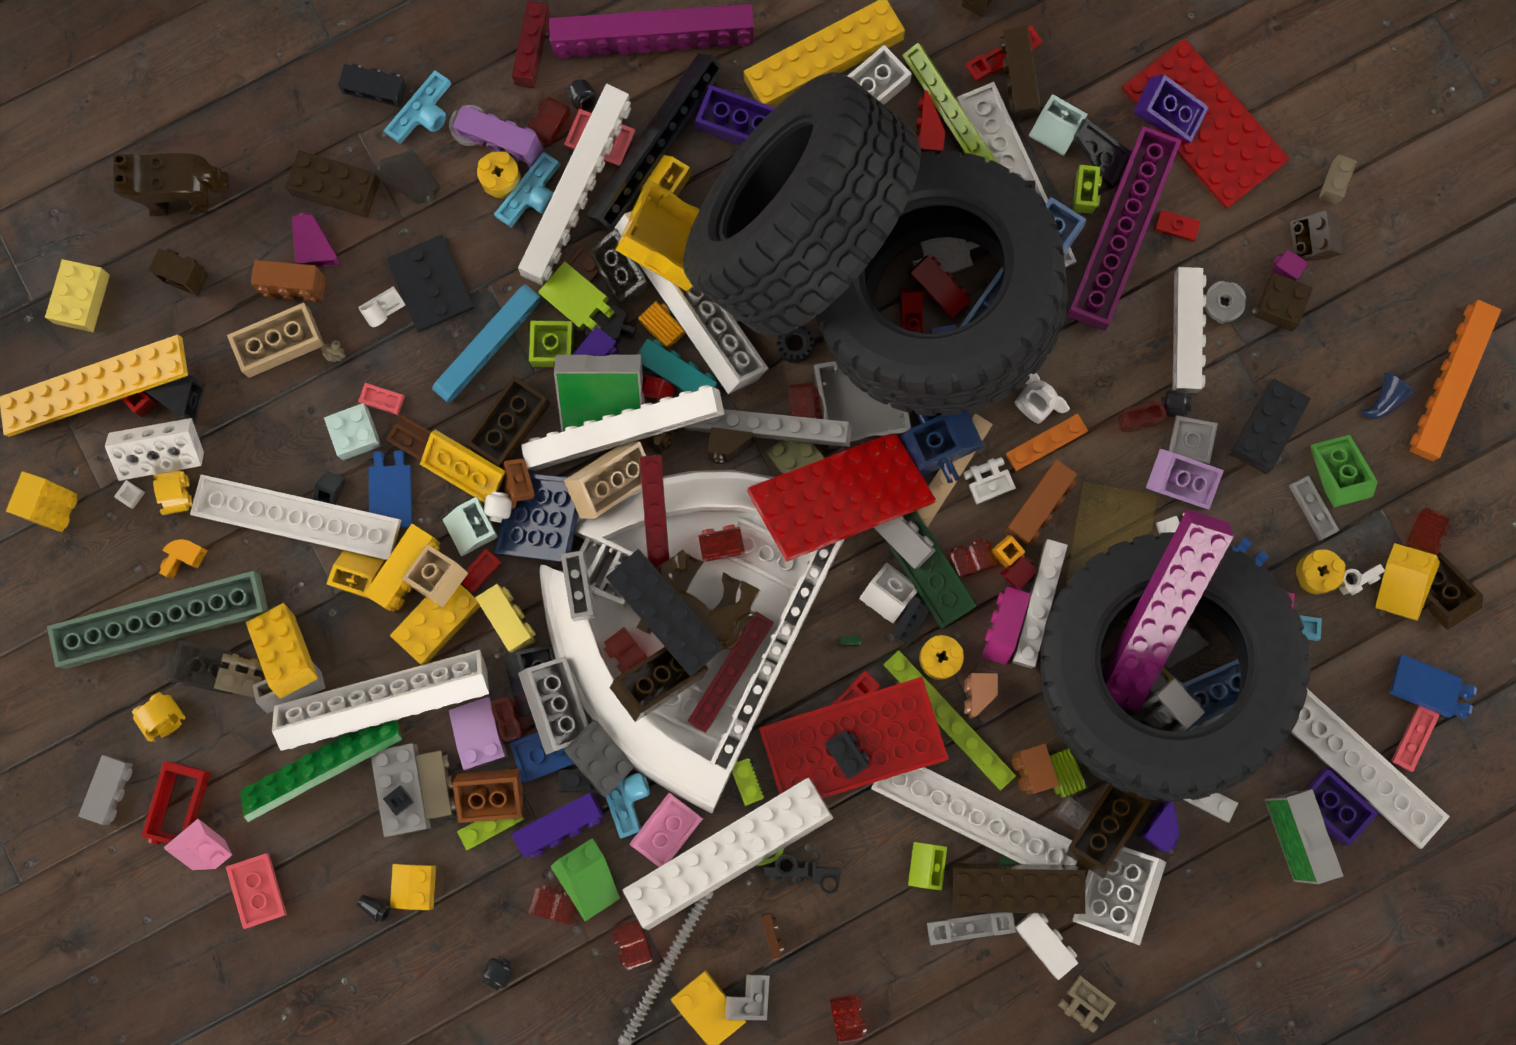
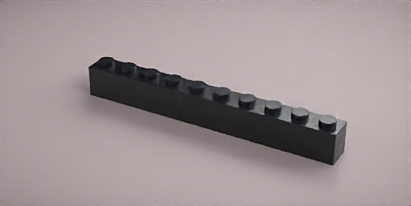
[586,53,724,231]

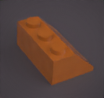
[452,768,523,823]

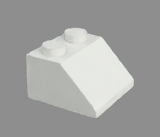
[859,563,917,623]

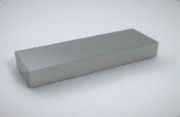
[1289,476,1340,541]

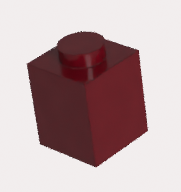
[1000,556,1037,590]

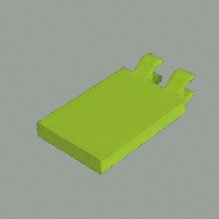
[538,261,615,331]

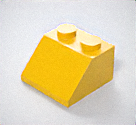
[390,864,436,910]

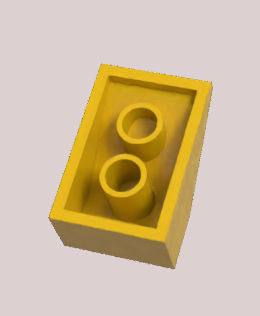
[1375,543,1440,621]
[671,970,746,1045]

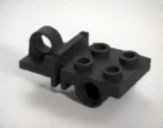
[764,854,841,894]

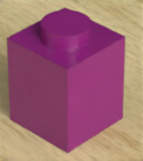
[1271,249,1308,281]

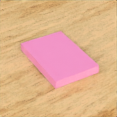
[630,792,703,867]

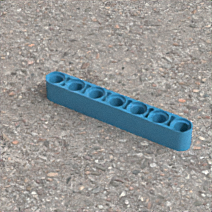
[432,284,542,403]

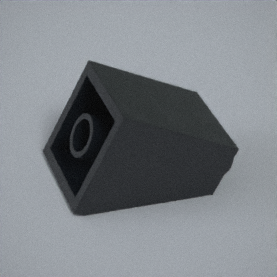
[144,375,205,425]

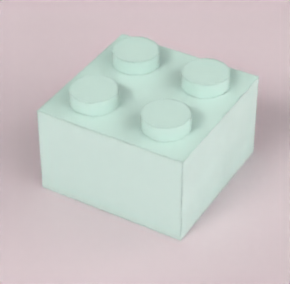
[324,403,382,460]

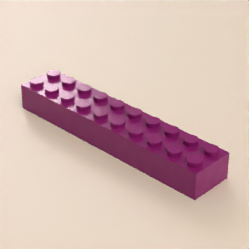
[549,4,754,59]
[1067,126,1181,331]
[1102,509,1234,712]

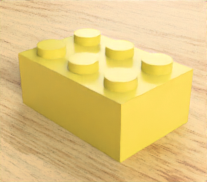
[45,259,110,332]
[475,584,536,653]

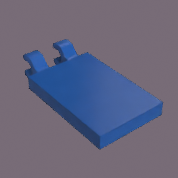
[369,450,413,528]
[1389,654,1477,719]
[509,732,575,783]

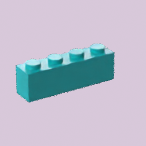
[637,339,718,393]

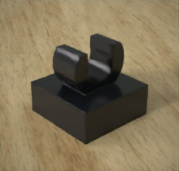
[383,785,414,816]

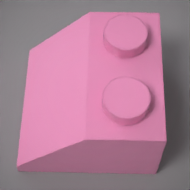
[164,819,232,870]

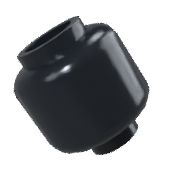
[567,79,596,110]
[1161,390,1192,417]
[481,956,514,990]

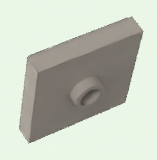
[1168,415,1218,464]

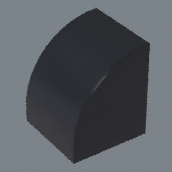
[314,471,345,505]

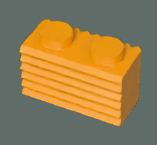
[639,301,686,350]

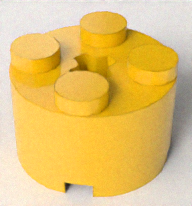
[477,152,521,199]
[153,470,193,515]
[1296,550,1345,595]
[919,635,964,680]
[132,692,185,742]

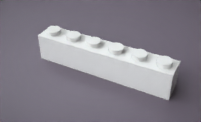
[1173,267,1206,394]
[1011,539,1068,669]

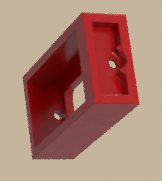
[141,761,211,845]

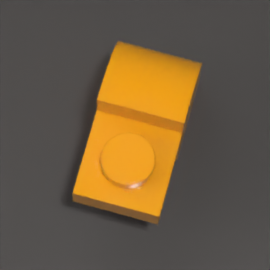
[992,535,1034,568]
[159,539,208,579]

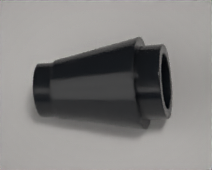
[357,895,391,922]

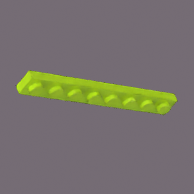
[902,43,998,163]
[883,651,1016,791]

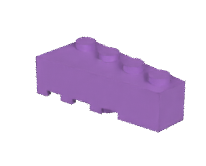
[453,105,544,169]

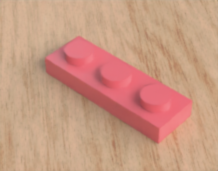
[1391,705,1440,772]

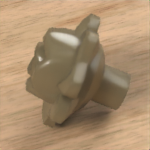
[321,340,346,362]

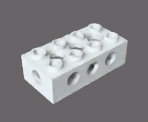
[105,418,204,481]

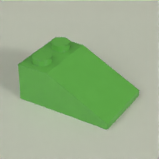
[1310,435,1378,507]
[550,838,620,921]

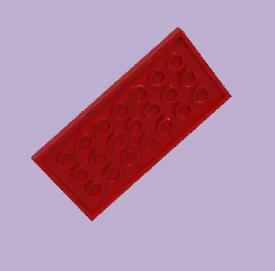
[1122,38,1290,210]
[747,434,936,562]
[759,677,949,799]

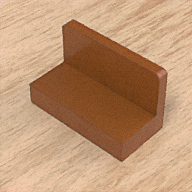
[502,459,535,509]

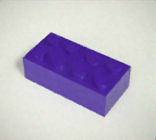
[695,85,775,146]
[512,793,605,859]

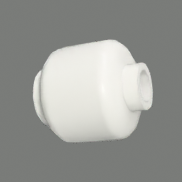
[484,491,512,523]

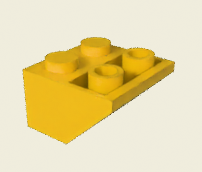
[640,155,691,196]
[327,550,386,600]

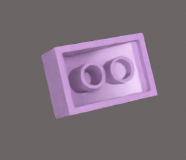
[1146,449,1224,510]
[449,697,508,771]

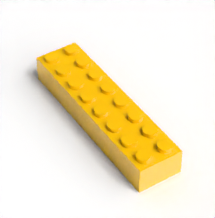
[744,0,905,107]

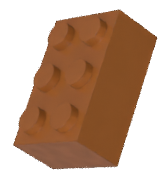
[251,260,326,303]
[1011,744,1059,795]

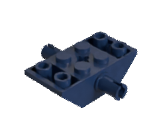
[899,410,985,483]

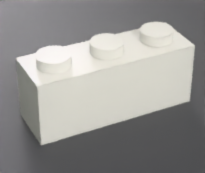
[1015,913,1078,980]

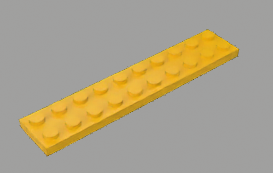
[0,335,188,437]

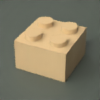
[402,544,468,607]

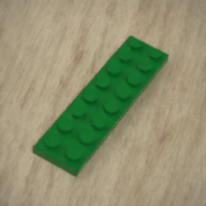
[240,720,402,822]

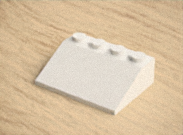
[1072,847,1166,945]

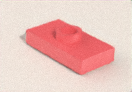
[358,383,405,415]

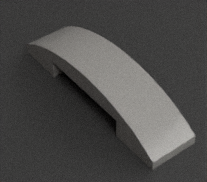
[927,912,1016,945]

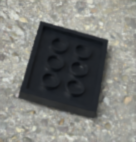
[386,235,475,333]

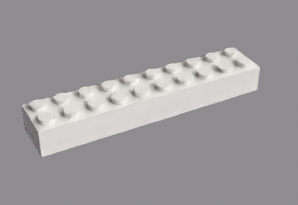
[518,84,631,286]
[615,211,769,394]
[272,650,489,751]
[623,778,833,930]

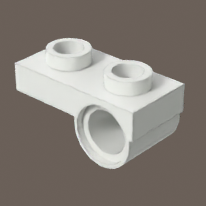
[358,286,405,327]
[1339,564,1385,595]

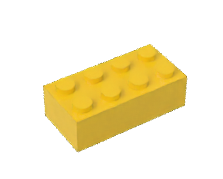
[6,471,78,533]
[364,524,440,613]
[390,584,481,665]
[246,603,318,699]

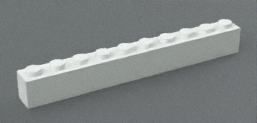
[521,385,724,471]

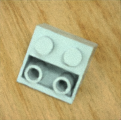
[1029,94,1088,156]
[442,497,498,557]

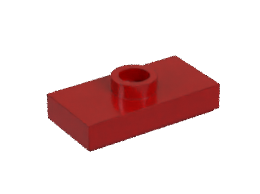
[1155,209,1201,242]
[461,549,502,594]

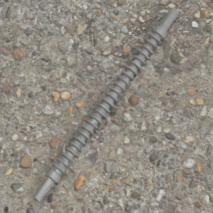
[618,892,714,1045]

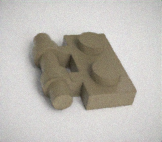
[214,653,263,698]
[1058,975,1116,1033]

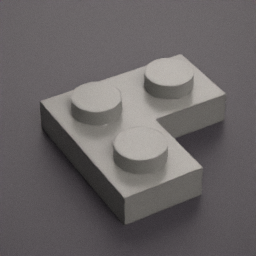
[725,974,770,1020]

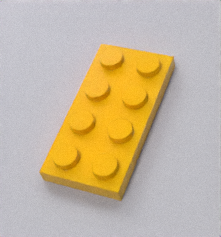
[420,430,506,503]

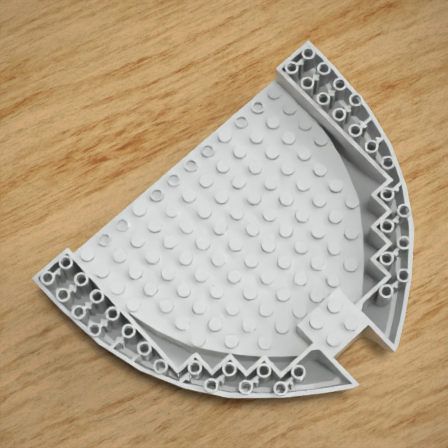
[539,470,845,814]

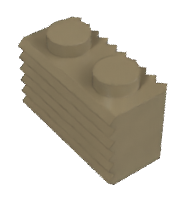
[1319,155,1357,205]

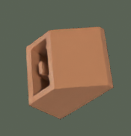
[964,673,998,719]

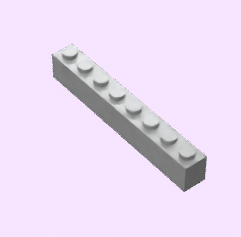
[684,409,852,447]

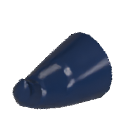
[1360,372,1414,419]

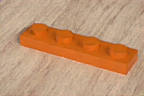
[1005,414,1088,472]

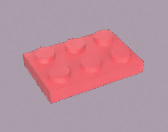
[564,109,636,167]
[226,853,287,929]

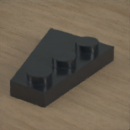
[1074,119,1131,187]

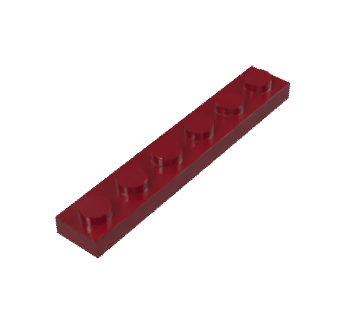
[639,455,669,570]
[688,611,774,733]

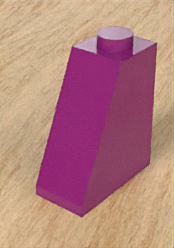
[292,213,341,268]

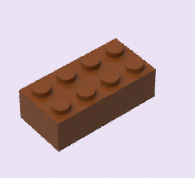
[1003,459,1077,548]

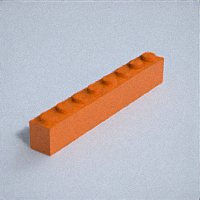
[1409,300,1501,462]

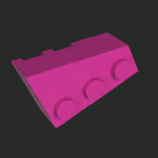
[982,586,1031,665]

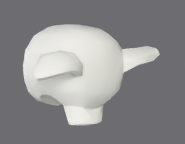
[1014,373,1070,424]

